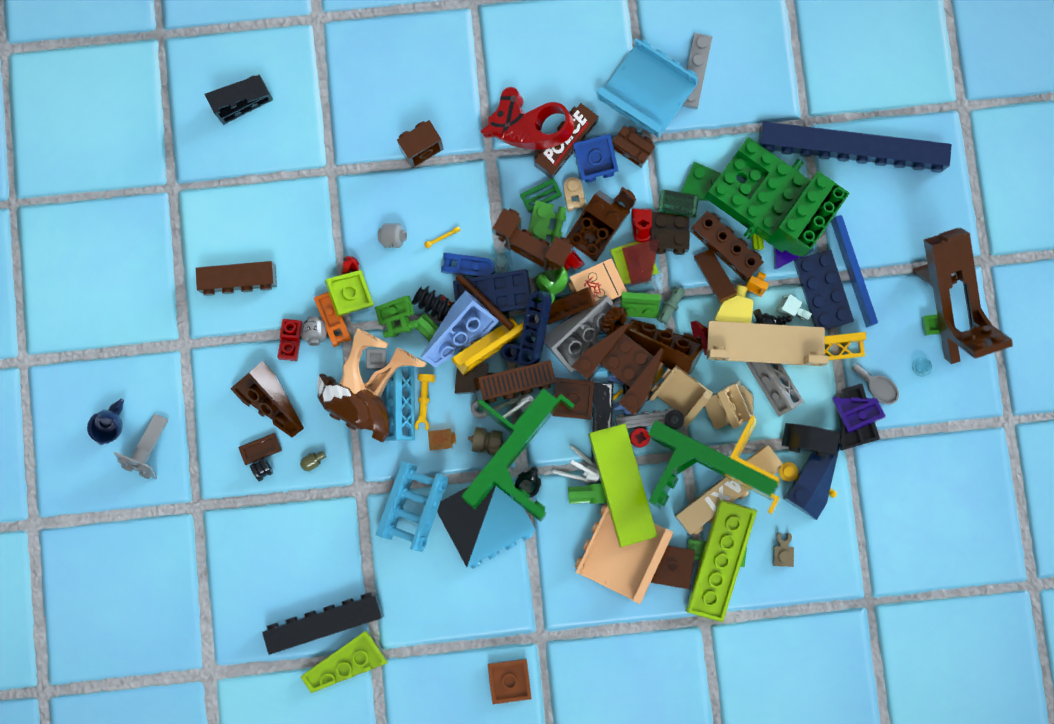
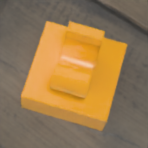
[745,271,769,297]

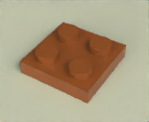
[488,658,532,704]

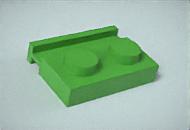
[620,292,661,318]

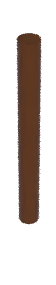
[456,273,515,331]

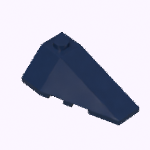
[783,443,840,520]

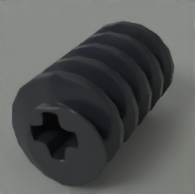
[412,286,455,321]

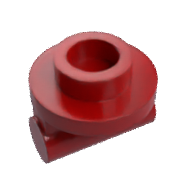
[341,256,359,275]

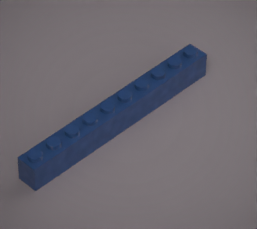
[758,122,952,173]

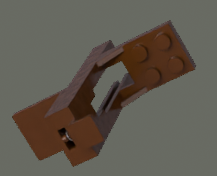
[913,227,1013,364]

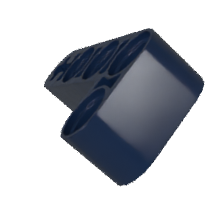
[501,291,552,365]

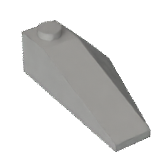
[544,295,616,373]

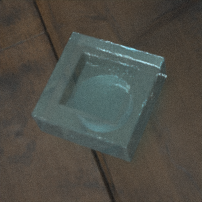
[492,251,514,274]

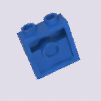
[572,134,619,183]

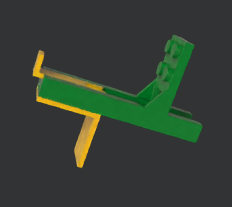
[648,416,780,515]

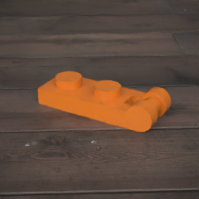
[314,292,352,347]

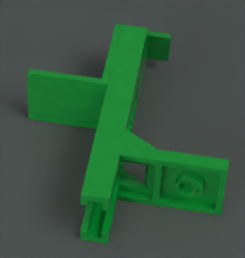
[461,388,574,522]

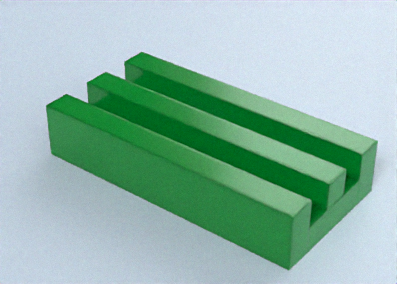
[520,178,562,213]

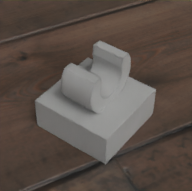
[366,349,386,369]

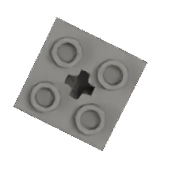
[114,414,168,479]

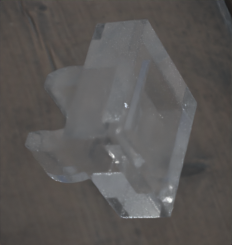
[645,273,667,295]

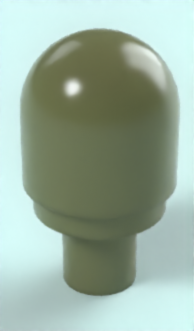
[300,451,327,471]

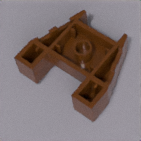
[492,208,573,271]
[572,322,665,416]

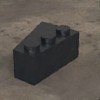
[204,75,273,125]
[840,383,880,450]

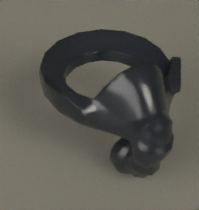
[515,466,541,498]

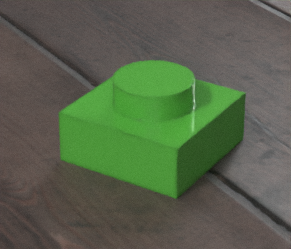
[922,315,940,336]

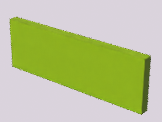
[588,424,658,547]
[685,499,757,622]

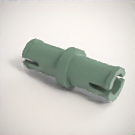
[656,286,685,325]

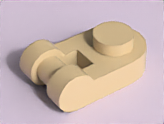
[563,177,586,212]

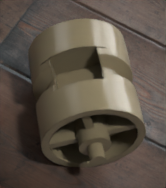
[468,427,504,455]

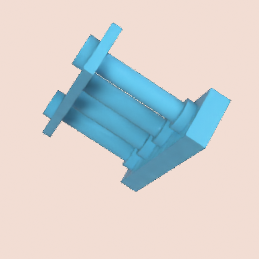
[375,461,449,552]

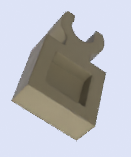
[773,533,794,567]

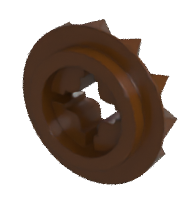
[601,306,628,335]

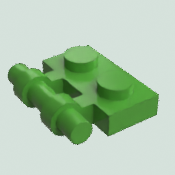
[528,200,566,244]
[375,296,418,338]

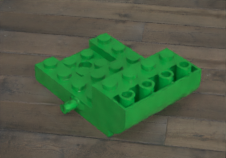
[704,137,850,256]

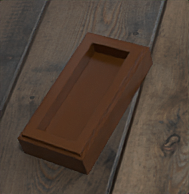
[238,433,282,465]

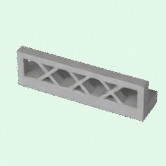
[746,362,804,417]

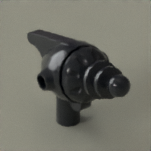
[753,309,792,325]

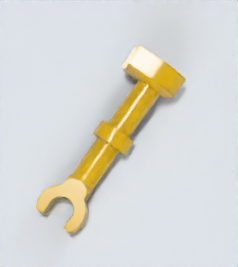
[415,374,435,430]

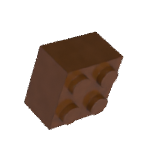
[397,120,444,169]

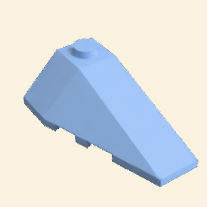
[421,291,499,367]

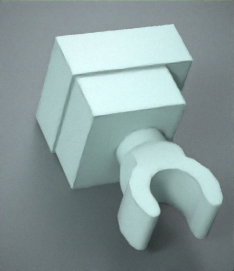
[776,294,812,321]

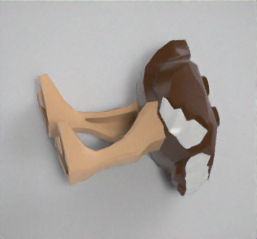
[317,328,427,442]

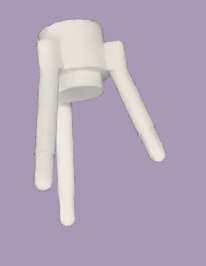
[493,393,534,419]
[552,445,600,484]

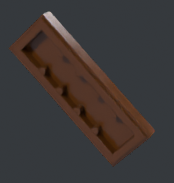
[548,287,597,324]

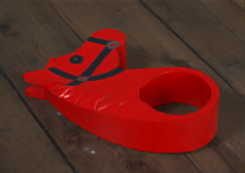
[480,87,574,150]

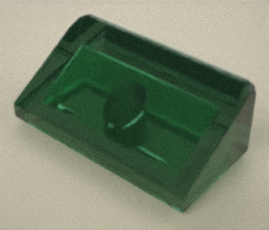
[658,189,699,218]

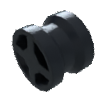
[250,457,273,482]

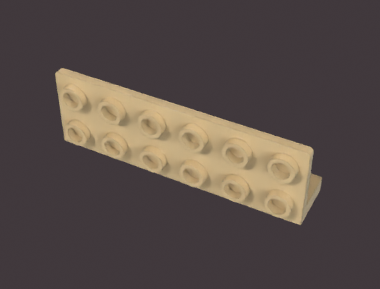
[707,321,829,366]

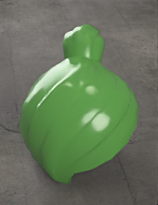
[535,266,568,304]

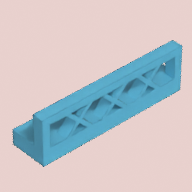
[384,364,415,441]

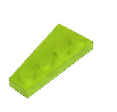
[301,630,388,693]

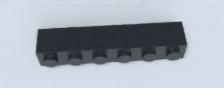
[262,592,384,655]

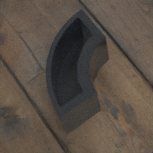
[781,423,840,458]

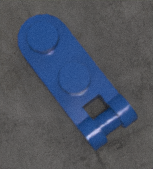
[441,253,495,277]

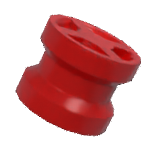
[630,428,650,448]

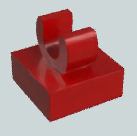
[564,250,585,271]

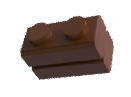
[612,125,655,168]

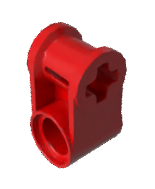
[631,209,652,243]

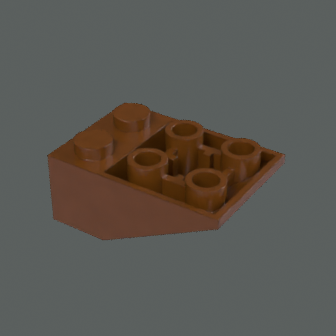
[566,190,631,261]

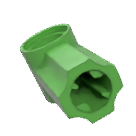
[416,314,439,342]
[568,484,607,504]

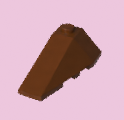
[627,319,704,375]
[230,361,304,437]

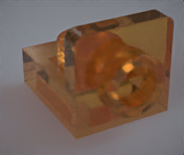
[428,428,456,451]

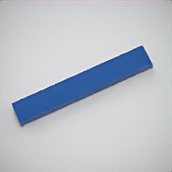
[831,215,878,328]

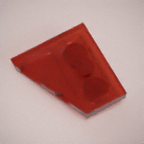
[622,238,659,286]

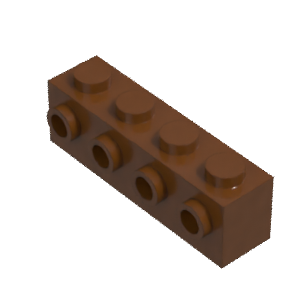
[690,211,764,282]

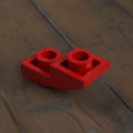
[277,319,302,361]

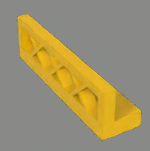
[452,318,524,375]
[788,332,867,365]

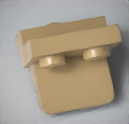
[705,381,755,429]

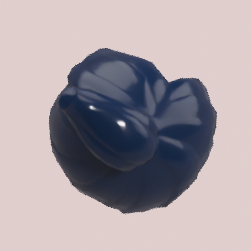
[87,399,124,445]

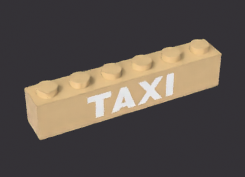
[674,445,783,535]

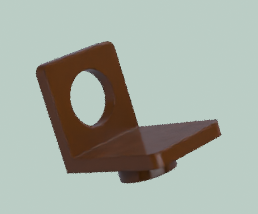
[613,187,636,210]

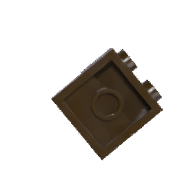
[650,212,690,255]

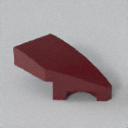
[690,321,708,355]

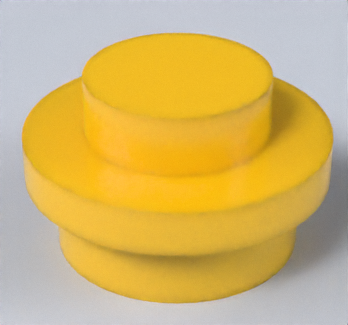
[779,462,798,482]

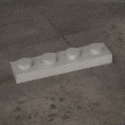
[682,33,713,109]

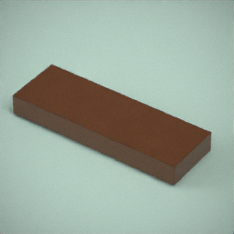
[694,249,737,303]

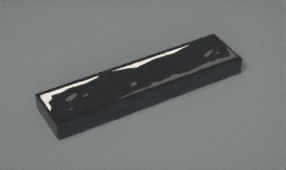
[591,383,614,460]

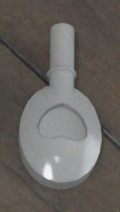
[851,363,899,405]

